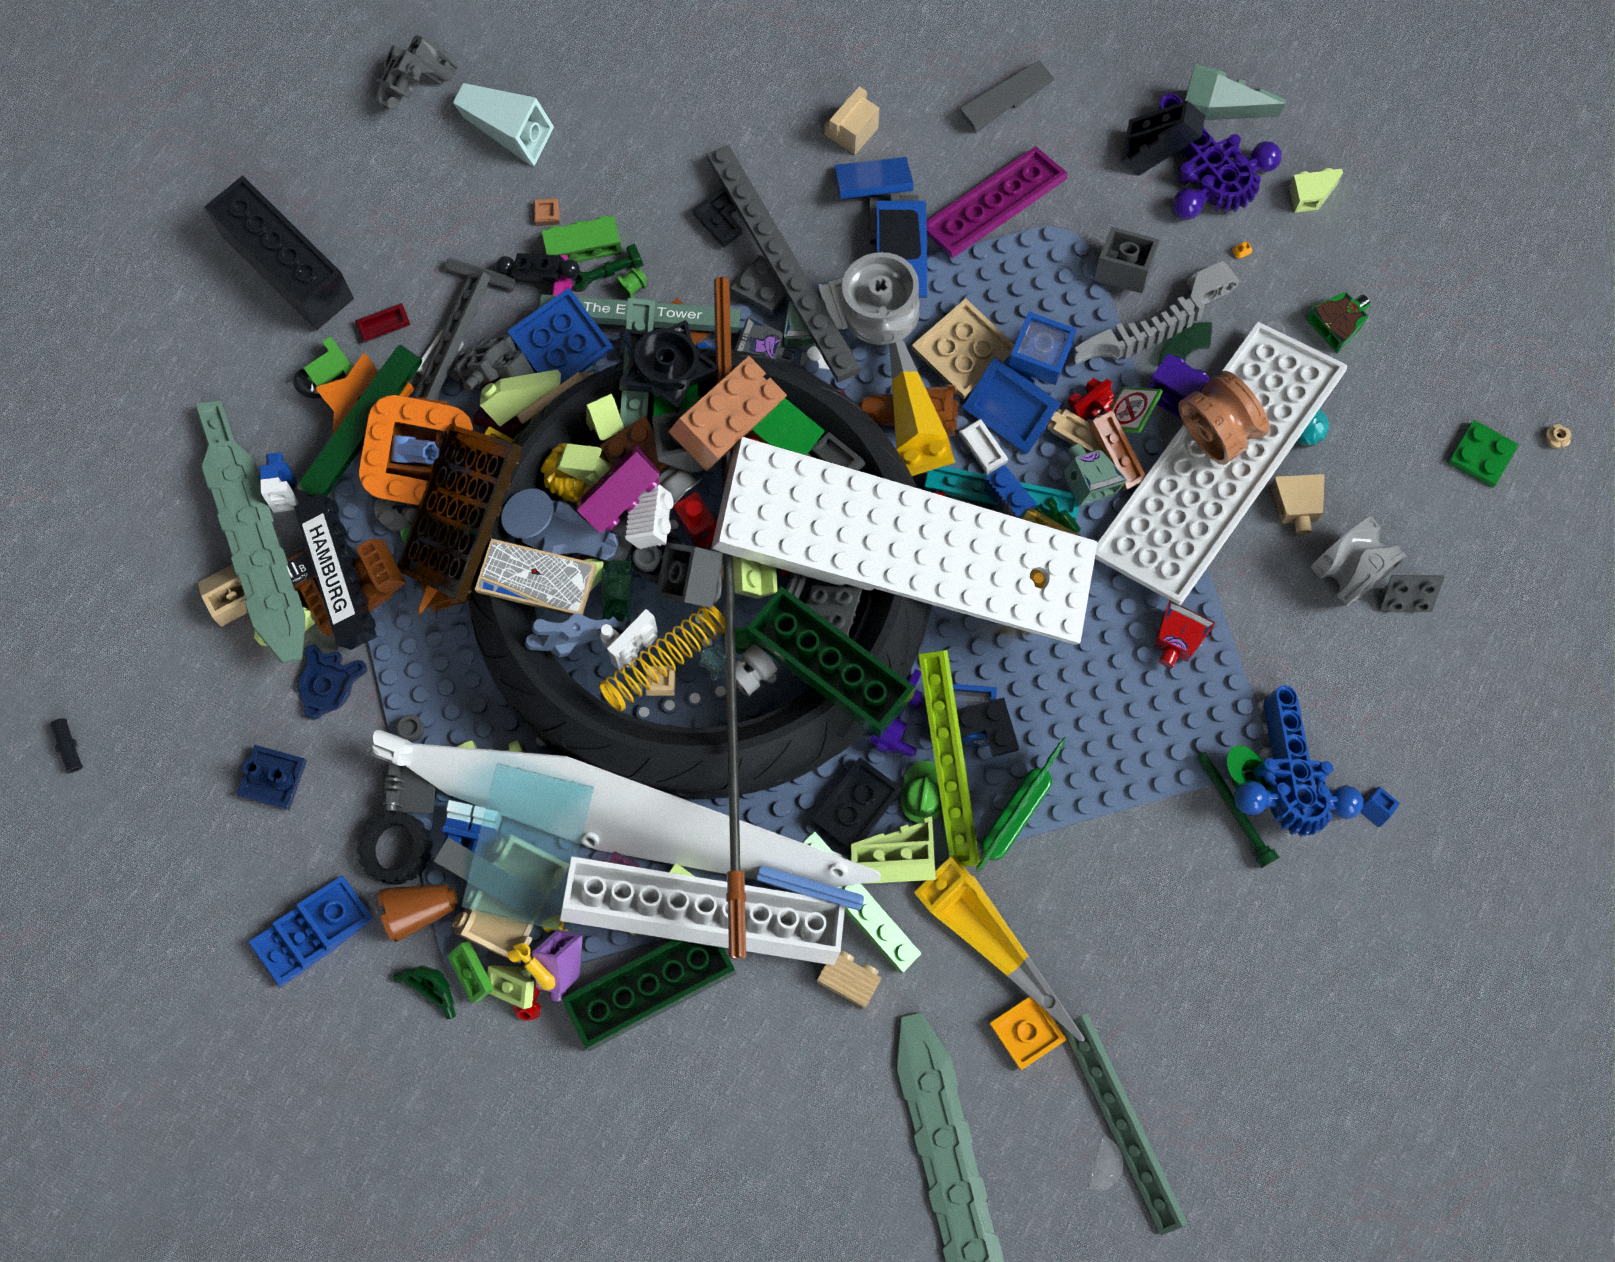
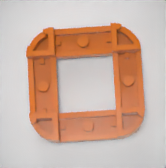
[359,395,473,505]

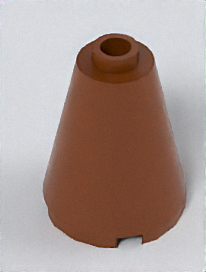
[378,884,458,942]

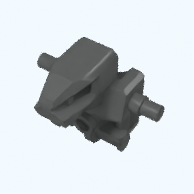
[375,35,458,110]
[449,335,535,391]

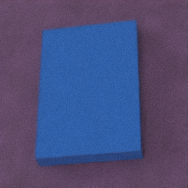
[834,157,914,199]

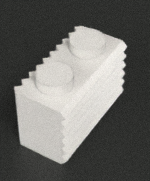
[625,485,673,549]

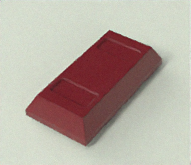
[355,303,411,342]

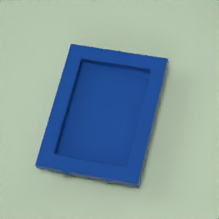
[962,357,1062,454]

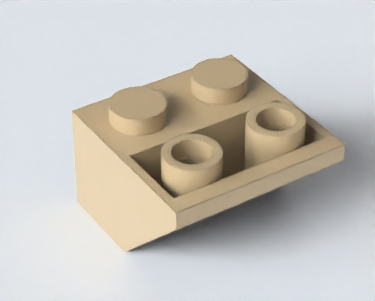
[198,565,248,627]

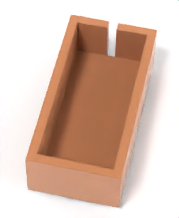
[668,356,787,471]

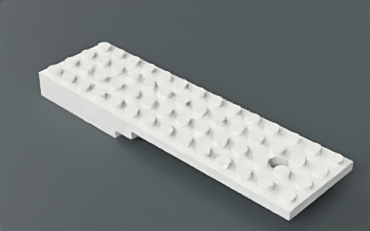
[711,437,1097,645]

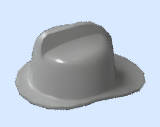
[658,466,703,505]

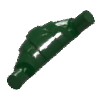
[393,965,457,1019]

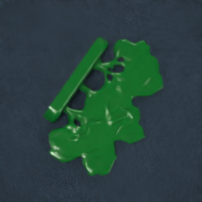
[976,737,1066,872]

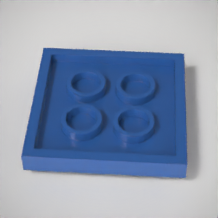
[507,287,614,385]

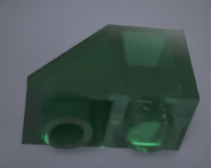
[601,560,633,623]

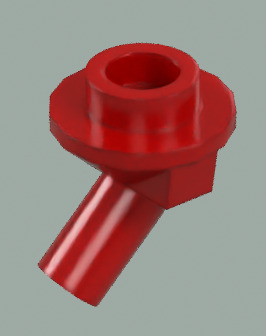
[513,981,541,1021]

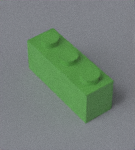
[542,216,622,263]

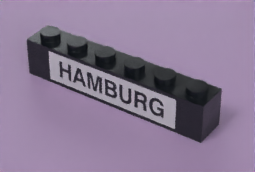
[294,493,377,650]

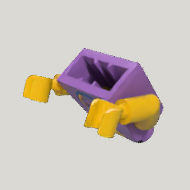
[508,914,582,1002]

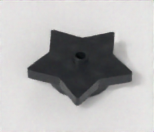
[618,320,719,413]

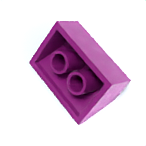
[577,444,660,534]

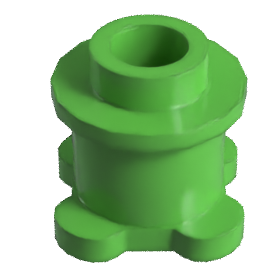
[615,267,648,299]

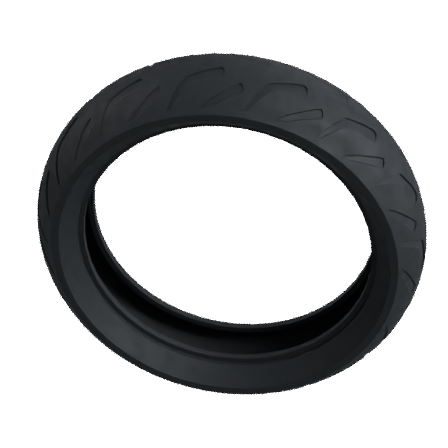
[468,348,931,799]

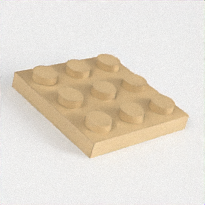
[911,298,1015,400]

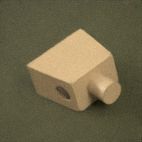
[1270,474,1324,536]

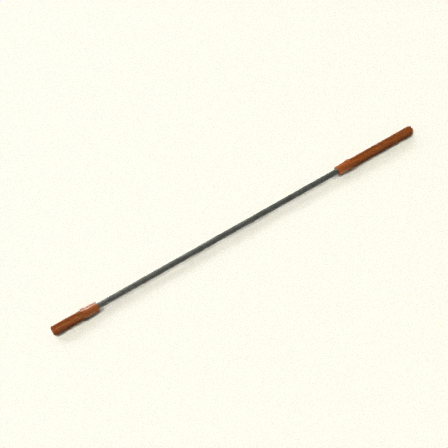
[714,276,746,959]

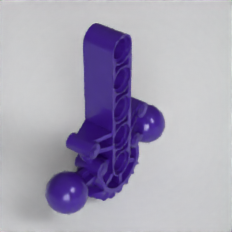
[1158,94,1282,220]

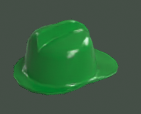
[1226,745,1278,791]

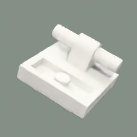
[600,609,658,670]

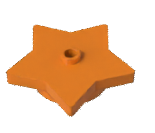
[316,353,414,434]

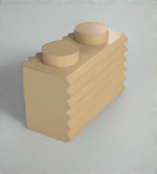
[817,950,881,1009]

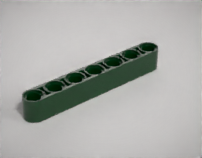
[297,344,422,498]

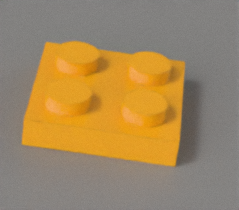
[989,996,1067,1071]

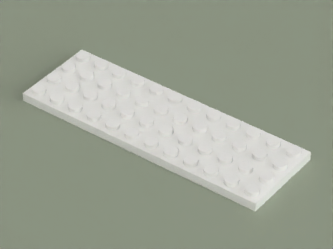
[1095,322,1347,606]

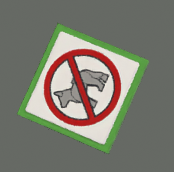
[1111,387,1163,433]

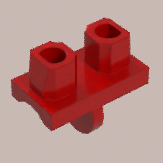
[1068,378,1115,421]

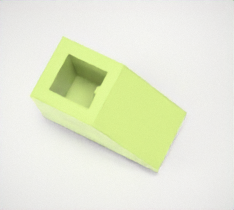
[1289,168,1343,213]

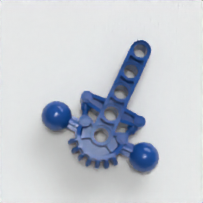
[1234,685,1364,837]

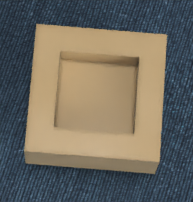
[646,666,675,696]

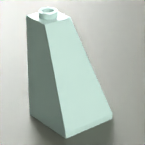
[453,83,554,166]

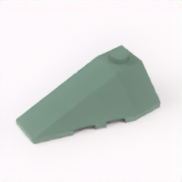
[1184,64,1286,120]

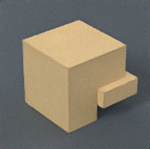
[824,86,879,155]

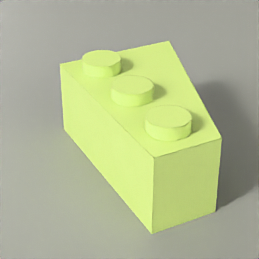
[851,816,936,884]

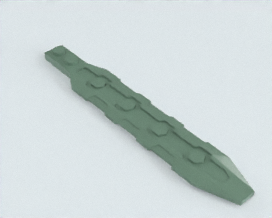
[195,400,305,664]
[897,1012,1004,1262]

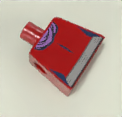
[672,492,717,550]
[1154,600,1215,668]

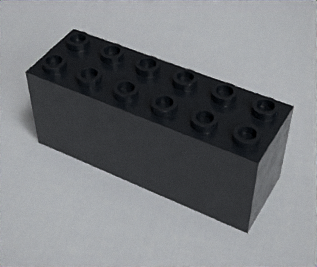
[204,175,354,331]

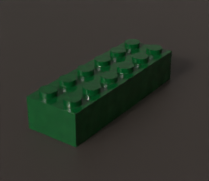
[746,586,915,739]
[562,939,736,1052]

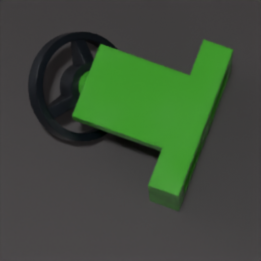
[293,336,353,399]

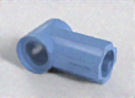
[390,435,439,464]

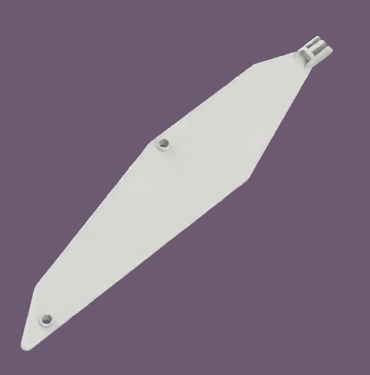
[370,730,881,887]

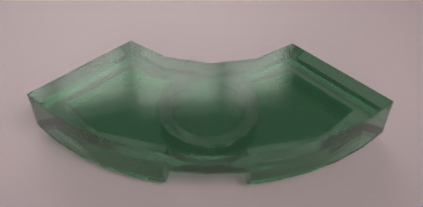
[1158,322,1212,366]

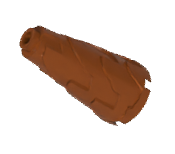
[858,385,958,436]

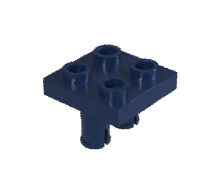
[236,745,307,811]

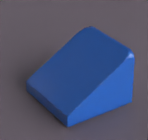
[1361,786,1400,827]

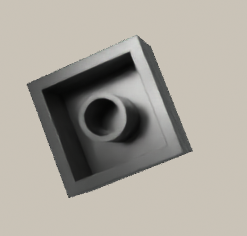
[1094,227,1160,293]
[656,542,723,608]

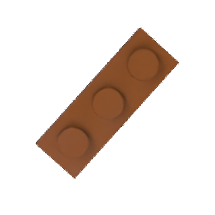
[1088,410,1146,491]

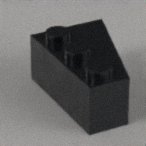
[1121,100,1205,176]

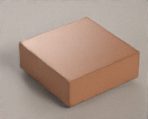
[534,198,560,226]

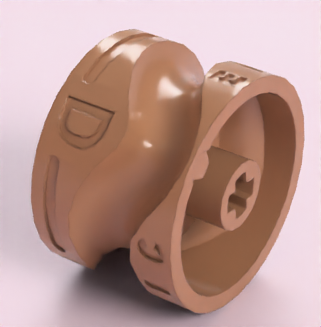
[1178,371,1270,465]

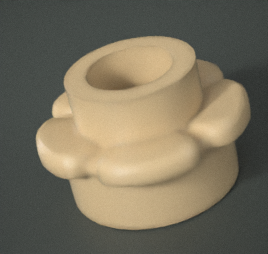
[1546,424,1571,449]

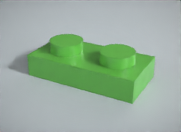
[447,941,494,1004]

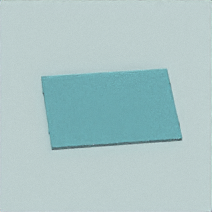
[462,763,594,930]

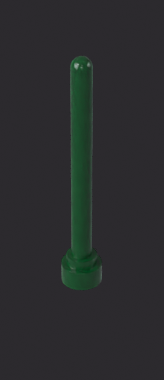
[1197,752,1280,868]

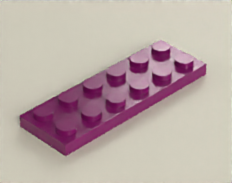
[926,146,1067,259]

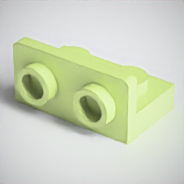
[733,556,777,599]

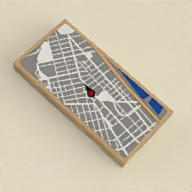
[475,539,597,616]

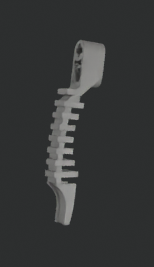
[1073,261,1240,366]

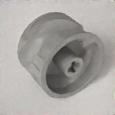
[842,252,920,345]
[1310,516,1407,607]

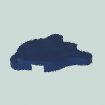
[298,644,368,720]

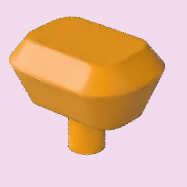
[1232,242,1252,258]

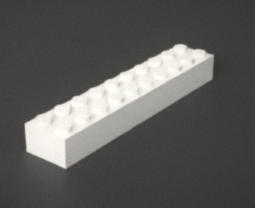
[560,856,845,965]

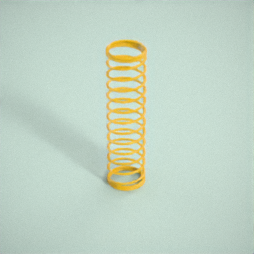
[600,606,725,711]

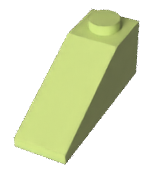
[480,370,561,426]

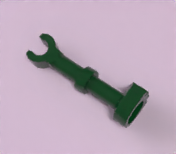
[572,243,644,292]

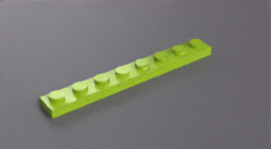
[918,650,980,867]

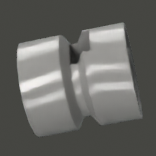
[724,644,777,697]

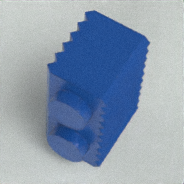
[984,465,1037,520]

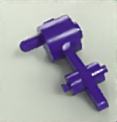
[869,669,925,757]

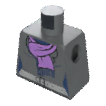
[735,316,795,365]

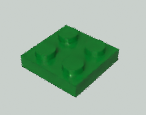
[1448,420,1519,488]

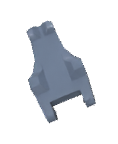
[521,500,619,561]
[525,613,630,658]

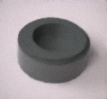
[633,546,661,572]
[396,714,425,742]

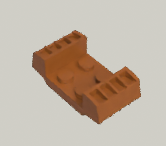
[299,538,406,637]

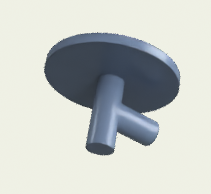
[501,489,554,539]

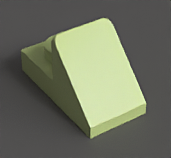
[586,394,624,441]
[557,444,612,486]
[487,965,535,1009]

